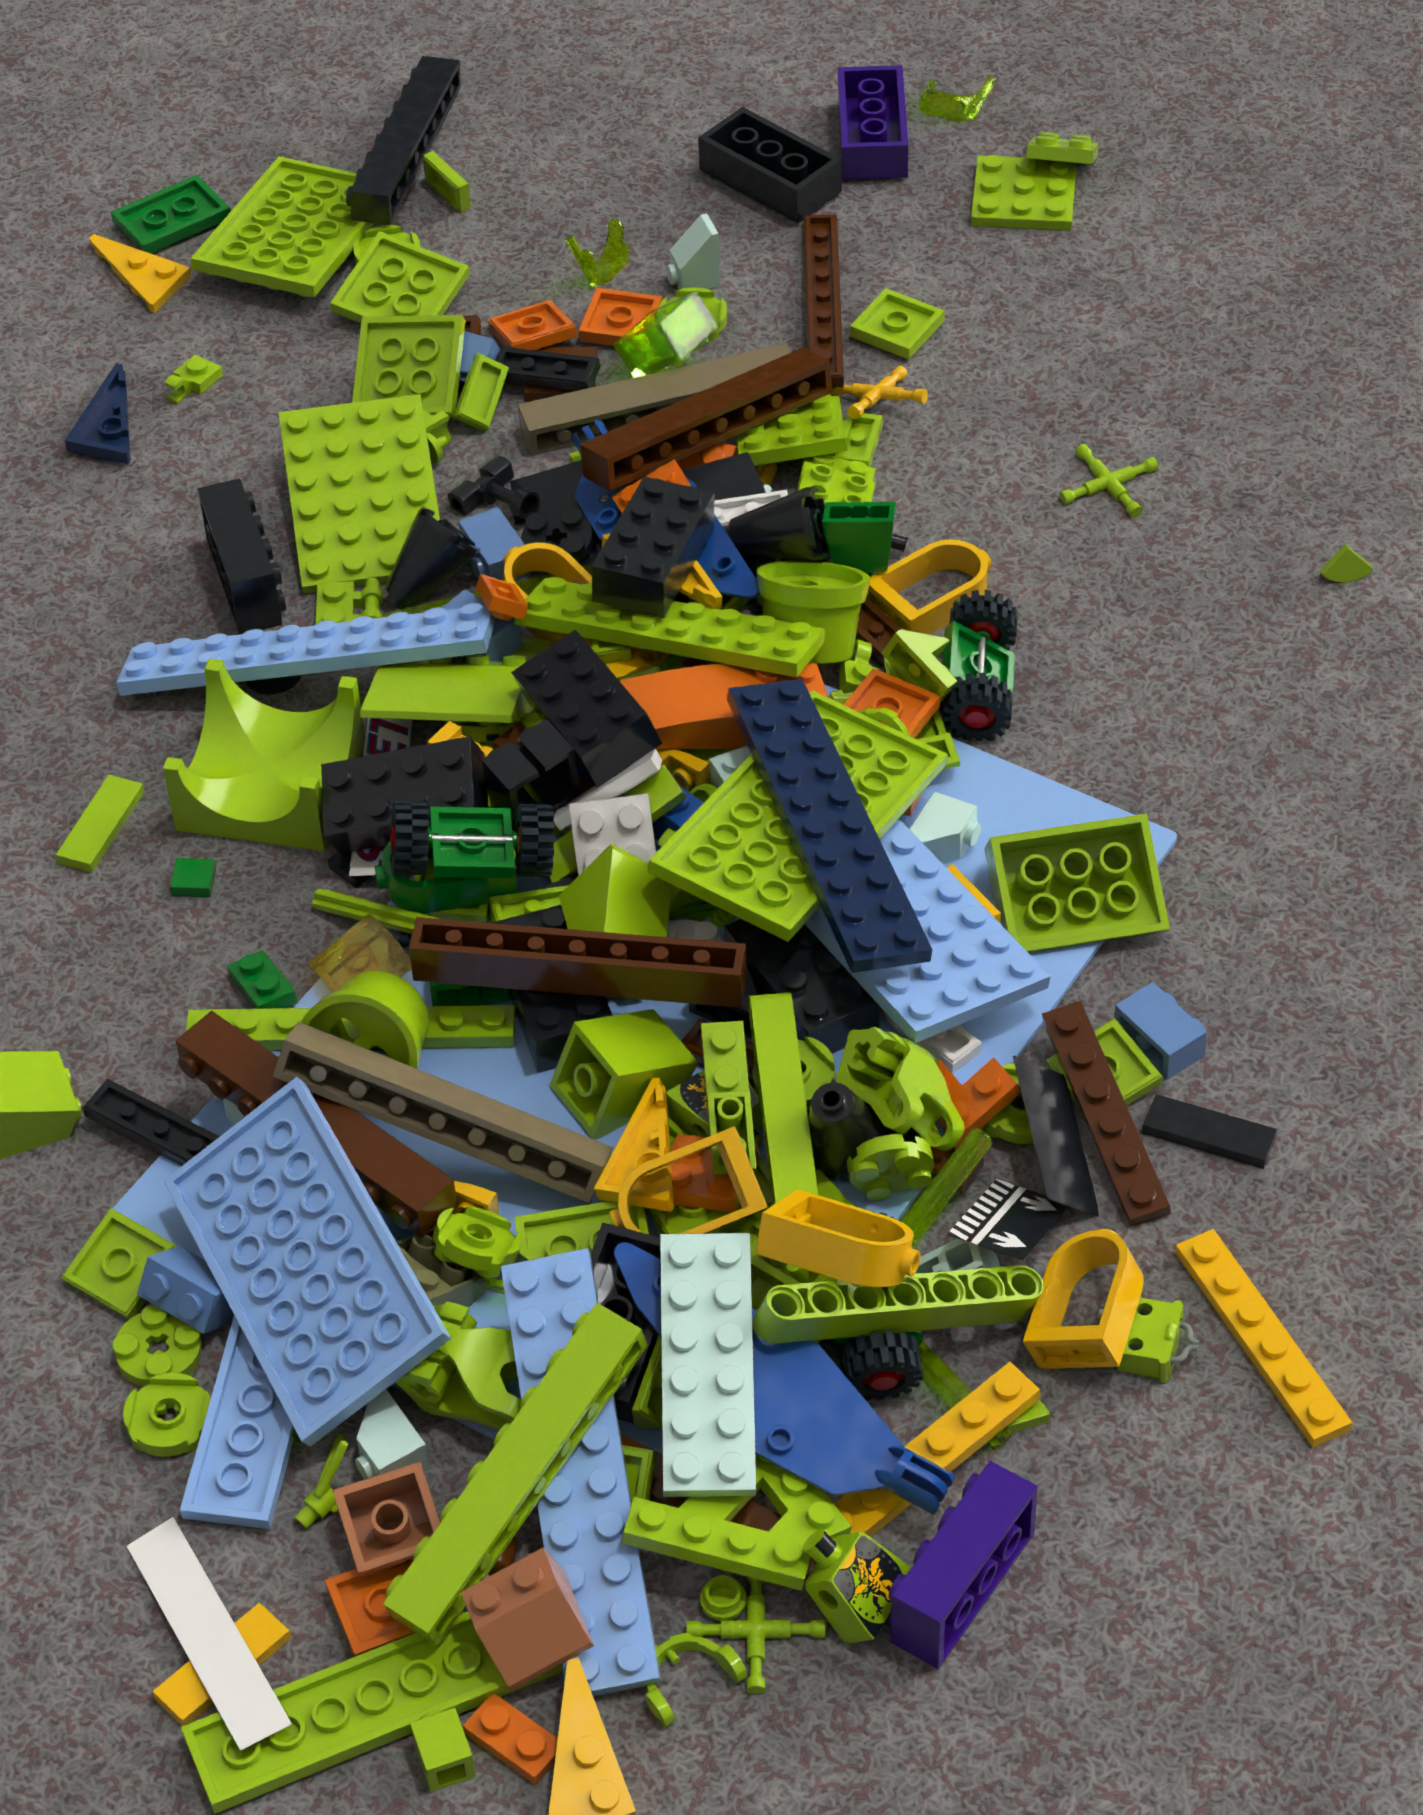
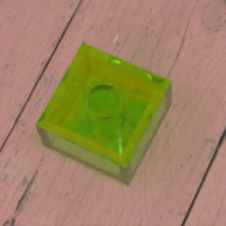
[613,291,718,378]

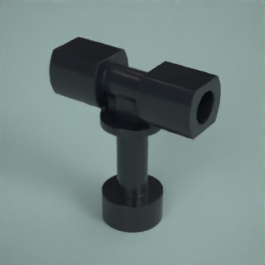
[447,456,540,520]

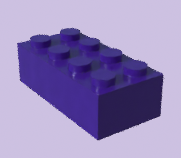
[837,65,908,180]
[888,1461,1038,1669]

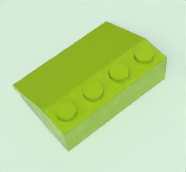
[360,654,534,723]
[984,813,1170,953]

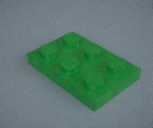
[111,175,231,254]

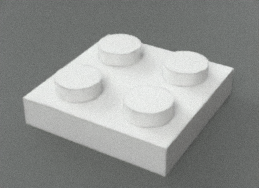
[569,793,656,876]

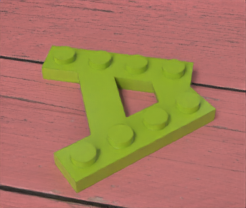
[621,1454,852,1591]

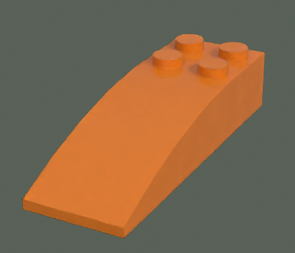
[620,663,829,749]

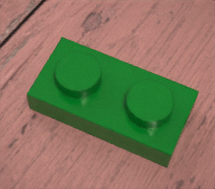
[227,950,298,1009]

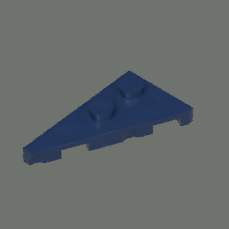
[65,363,131,464]

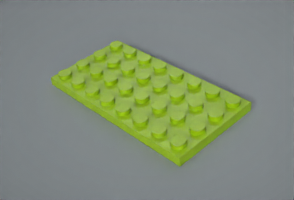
[647,690,948,942]

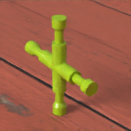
[1059,444,1158,518]
[686,1577,825,1694]

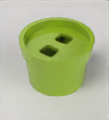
[757,561,870,664]
[301,971,429,1069]

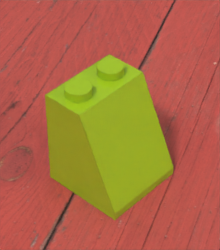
[559,844,672,937]
[550,1009,698,1139]
[0,1051,81,1159]

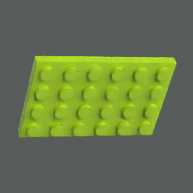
[190,156,375,298]
[279,394,440,594]

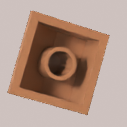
[333,1462,440,1576]
[461,1548,594,1690]

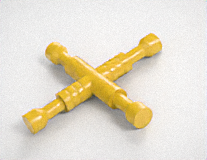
[830,366,928,419]

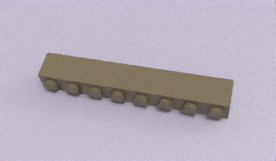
[518,343,791,456]
[272,1022,614,1204]

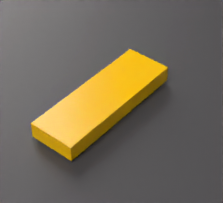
[152,1603,291,1726]

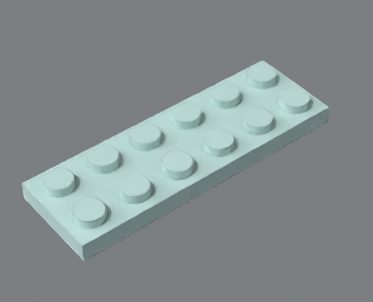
[660,1233,756,1497]

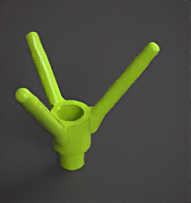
[294,1434,348,1529]

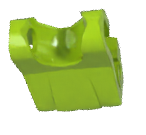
[836,1027,965,1151]
[395,1301,521,1430]

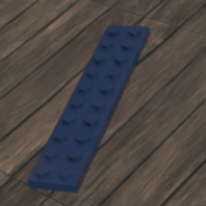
[727,679,933,973]

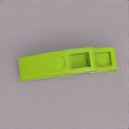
[701,1021,757,1175]

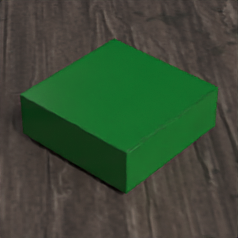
[170,858,216,897]

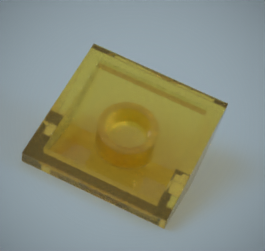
[307,913,411,992]

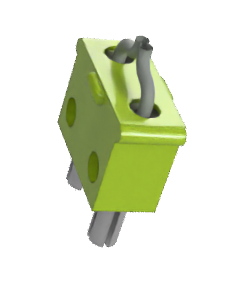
[1098,1298,1200,1383]

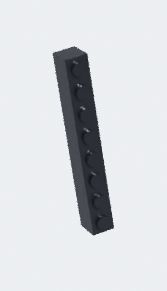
[346,56,461,225]

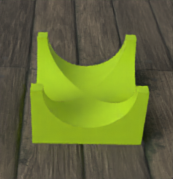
[163,659,365,851]

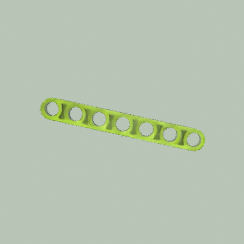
[748,993,818,1205]
[752,1265,1044,1344]

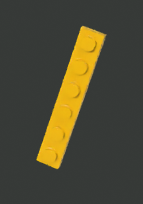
[1175,1229,1353,1448]
[834,1361,1041,1537]

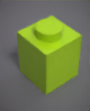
[410,1707,476,1793]

